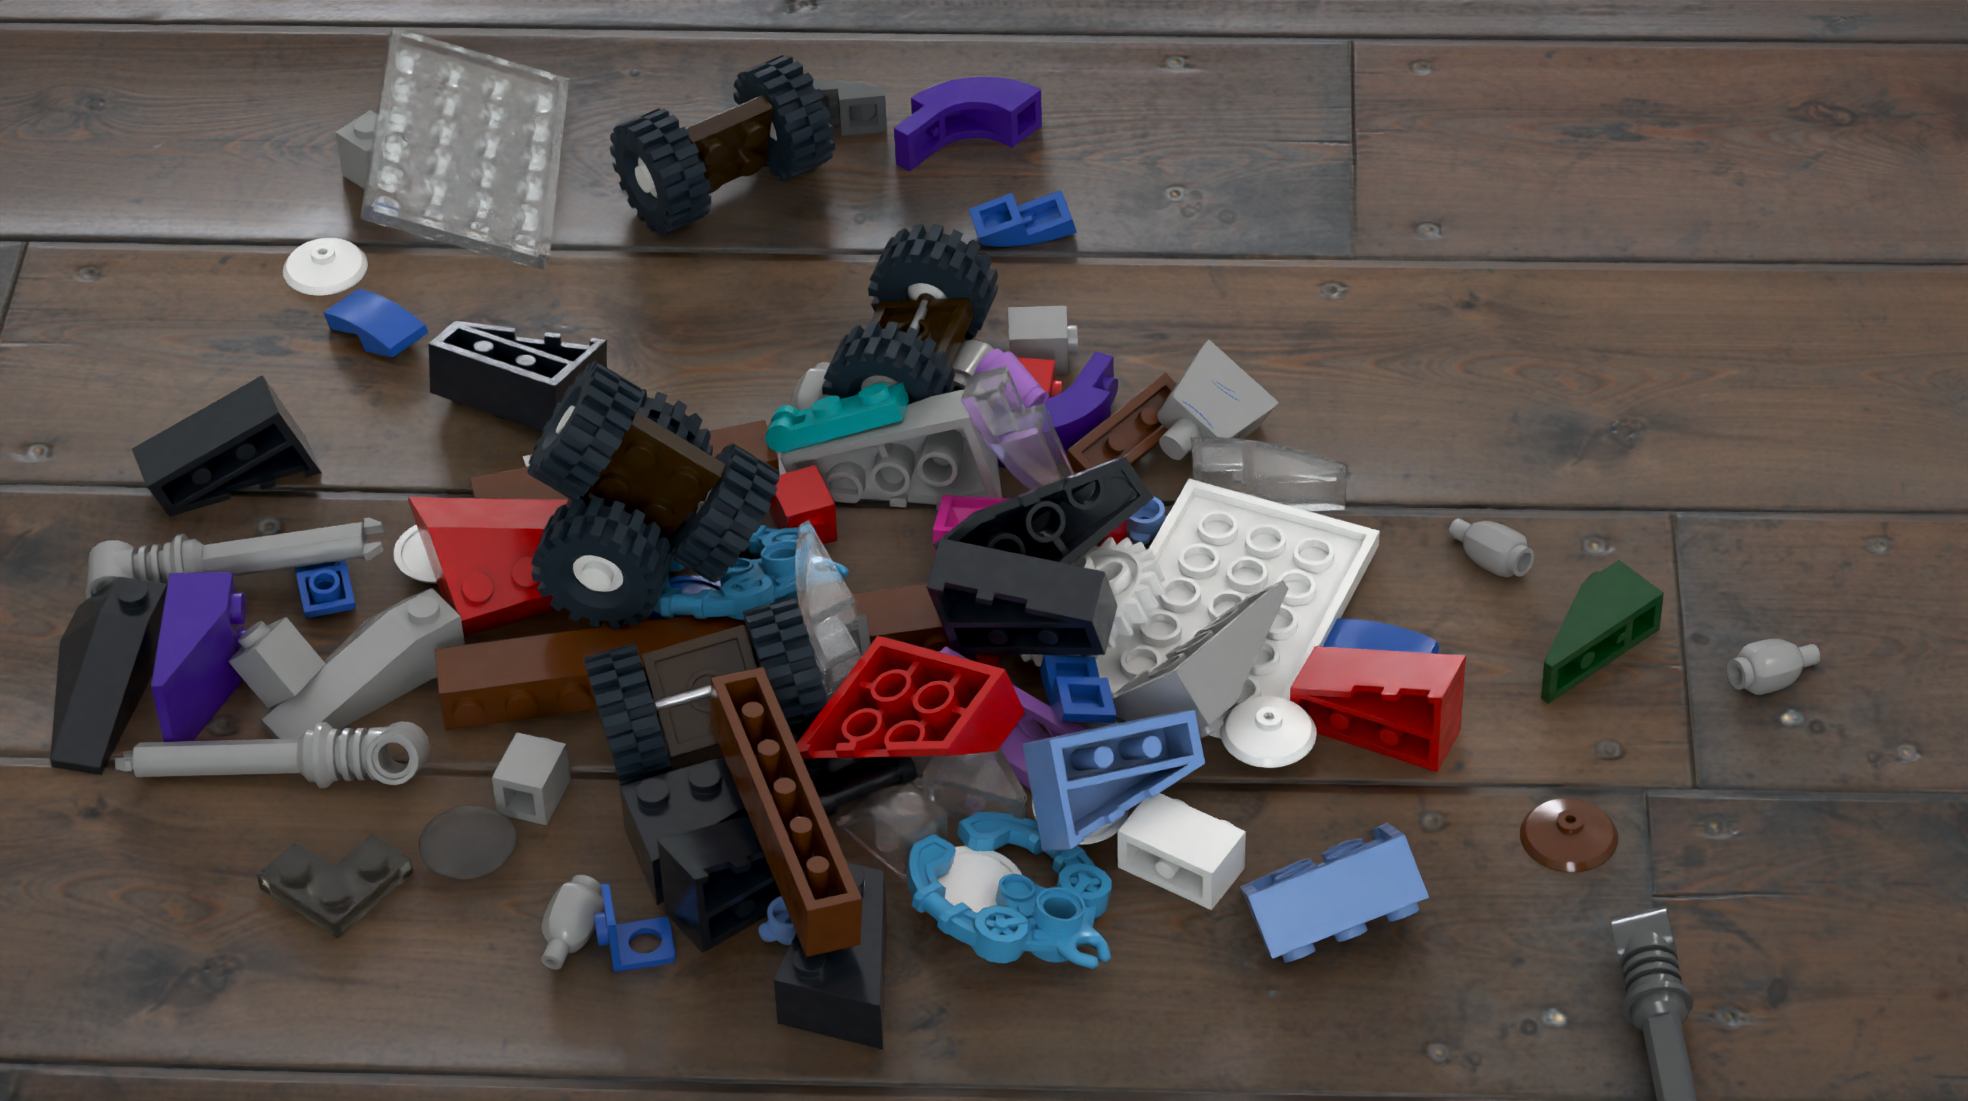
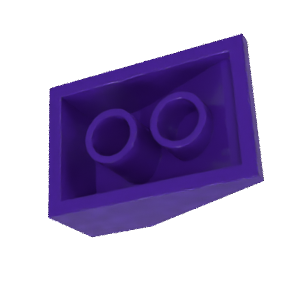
[151,572,248,742]

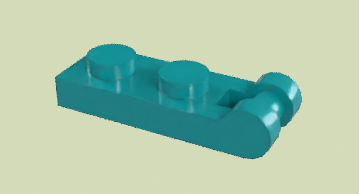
[765,382,909,453]

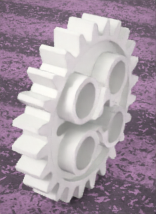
[1020,537,1165,666]

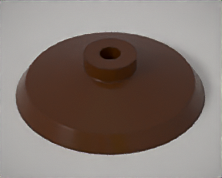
[1520,798,1618,872]

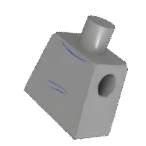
[1157,340,1279,462]

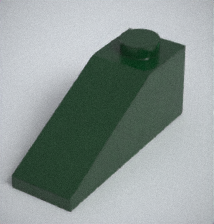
[1541,560,1664,704]

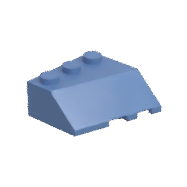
[1240,822,1429,963]

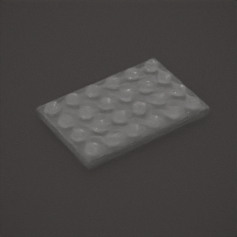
[360,27,569,270]

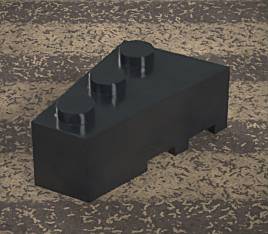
[429,321,607,432]

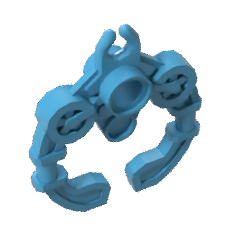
[653,525,849,620]
[906,812,1112,969]

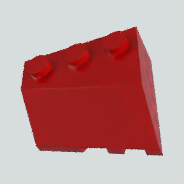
[408,497,568,638]
[796,636,1025,759]

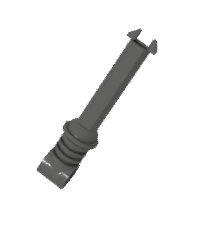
[1611,906,1698,1101]

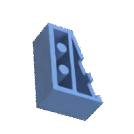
[1022,710,1205,851]

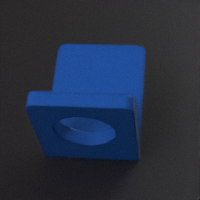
[594,883,676,972]

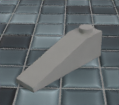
[780,387,1002,510]
[1112,580,1288,739]
[262,588,465,739]

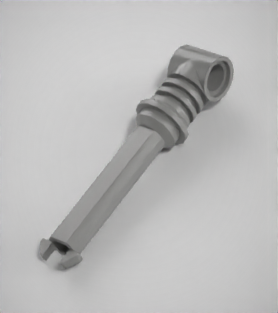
[86,518,384,599]
[115,721,430,788]

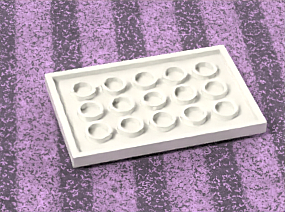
[1087,479,1380,739]

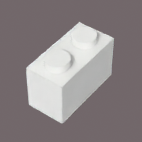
[1117,793,1246,910]

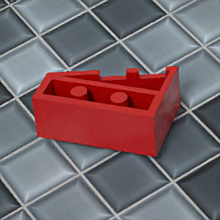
[1290,646,1466,772]

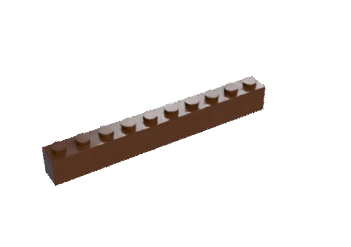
[434,584,964,730]

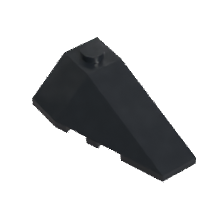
[933,456,1154,565]
[50,577,168,775]

